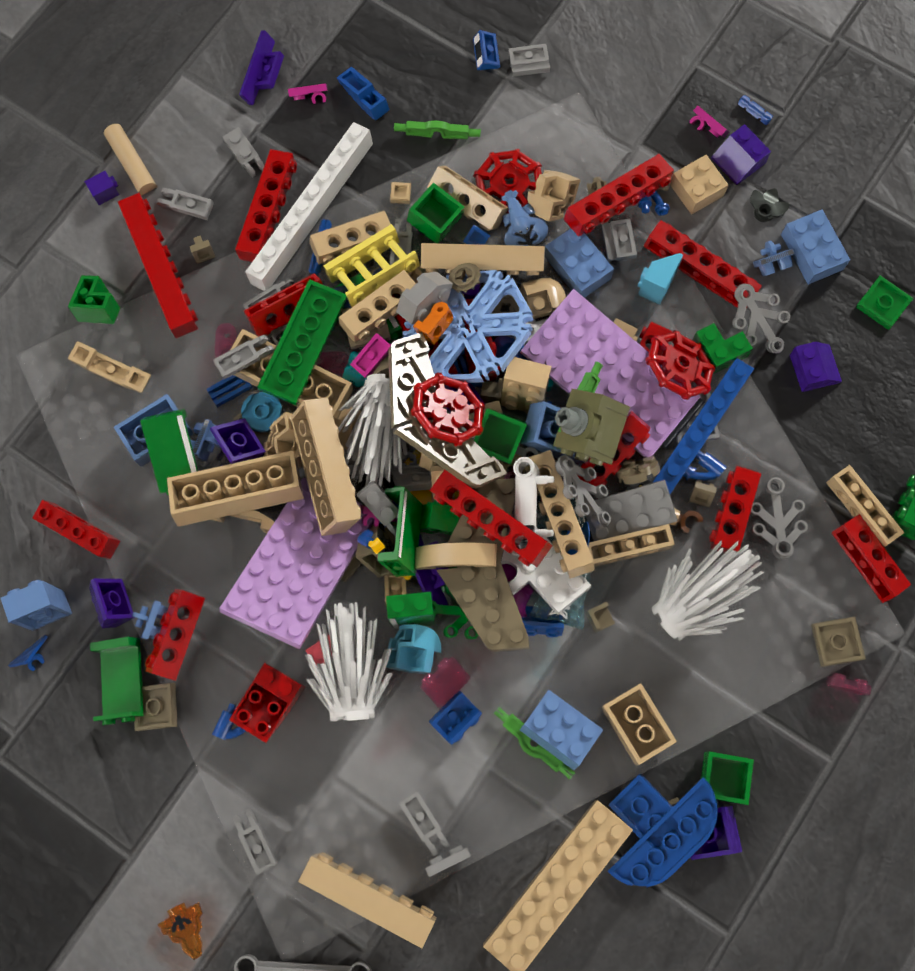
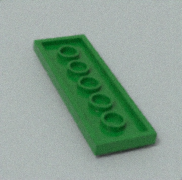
[257,279,347,406]

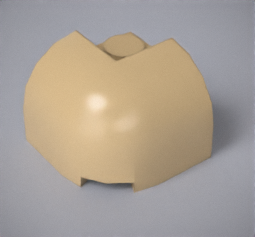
[528,170,580,222]
[520,278,566,319]
[263,412,303,468]

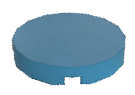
[241,391,283,433]

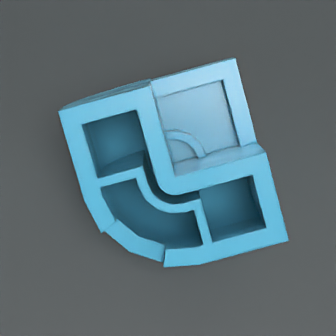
[386,624,441,674]

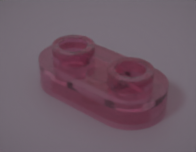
[215,323,237,357]
[316,351,349,374]
[826,673,872,696]

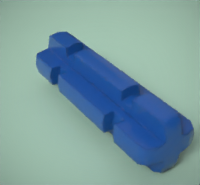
[738,95,773,125]

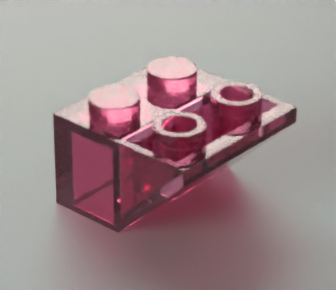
[420,656,471,710]

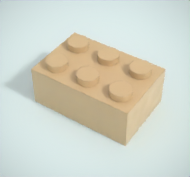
[501,357,552,414]
[601,683,677,765]

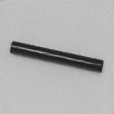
[661,398,705,449]

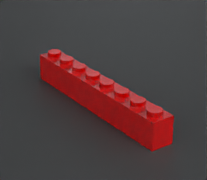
[117,193,199,339]

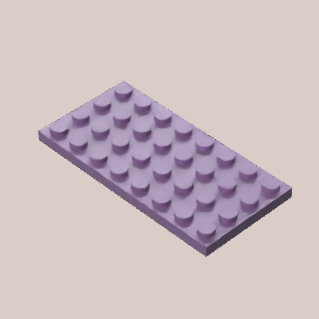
[520,289,701,458]
[219,477,374,649]

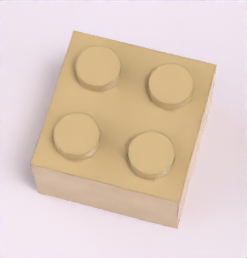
[670,155,728,215]

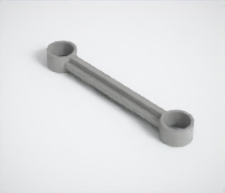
[234,954,372,971]

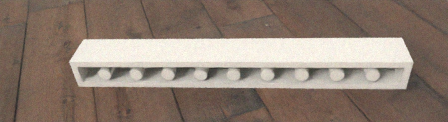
[245,122,373,291]

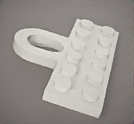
[501,503,591,615]

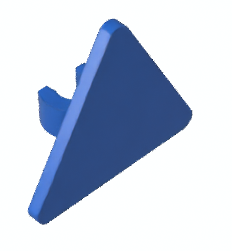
[8,634,48,671]

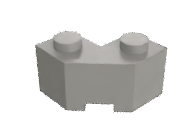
[396,272,453,324]

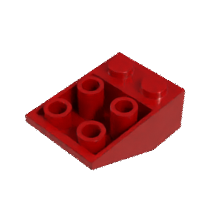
[229,663,305,743]

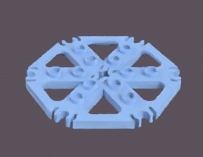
[403,270,533,383]

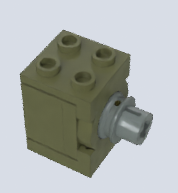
[553,389,630,466]

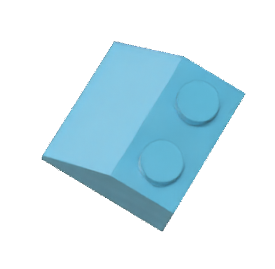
[637,253,683,305]

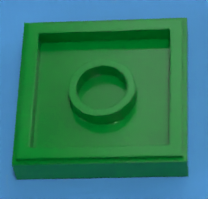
[856,275,914,330]

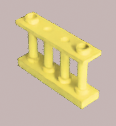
[323,224,420,307]

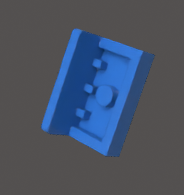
[522,606,564,638]
[428,690,482,745]

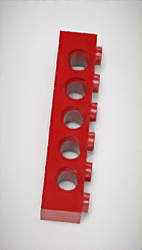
[235,149,297,262]
[564,154,674,237]
[643,220,762,308]
[430,469,553,567]

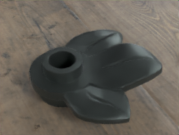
[750,188,790,222]

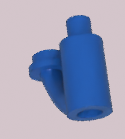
[638,191,670,216]
[683,451,727,481]
[212,703,246,740]

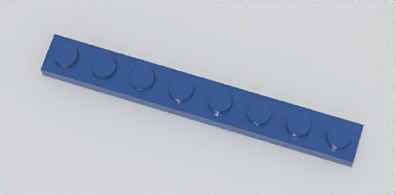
[652,358,754,494]

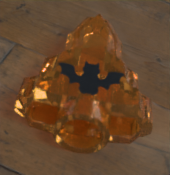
[158,902,203,960]

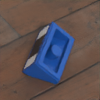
[473,30,500,70]

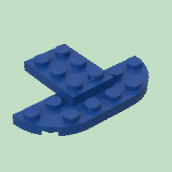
[607,773,718,887]

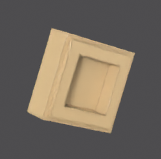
[390,182,411,204]

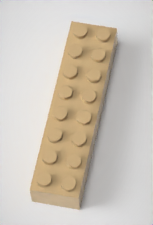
[483,800,633,971]

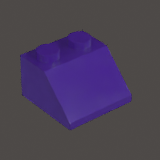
[711,124,771,185]
[790,342,842,392]
[210,418,266,464]
[89,578,135,628]
[691,806,742,860]

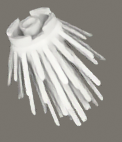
[338,374,408,487]
[652,541,764,641]
[305,602,393,721]

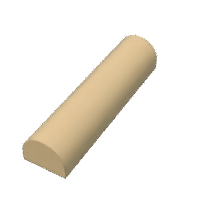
[104,124,157,196]

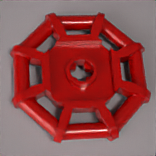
[473,148,542,214]
[646,330,715,400]
[410,373,485,446]

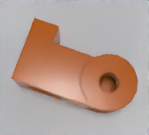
[413,302,453,345]

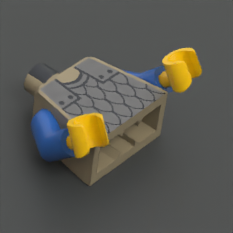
[356,523,412,580]

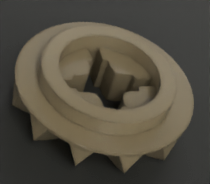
[449,263,482,293]

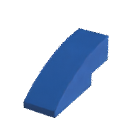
[337,67,390,121]

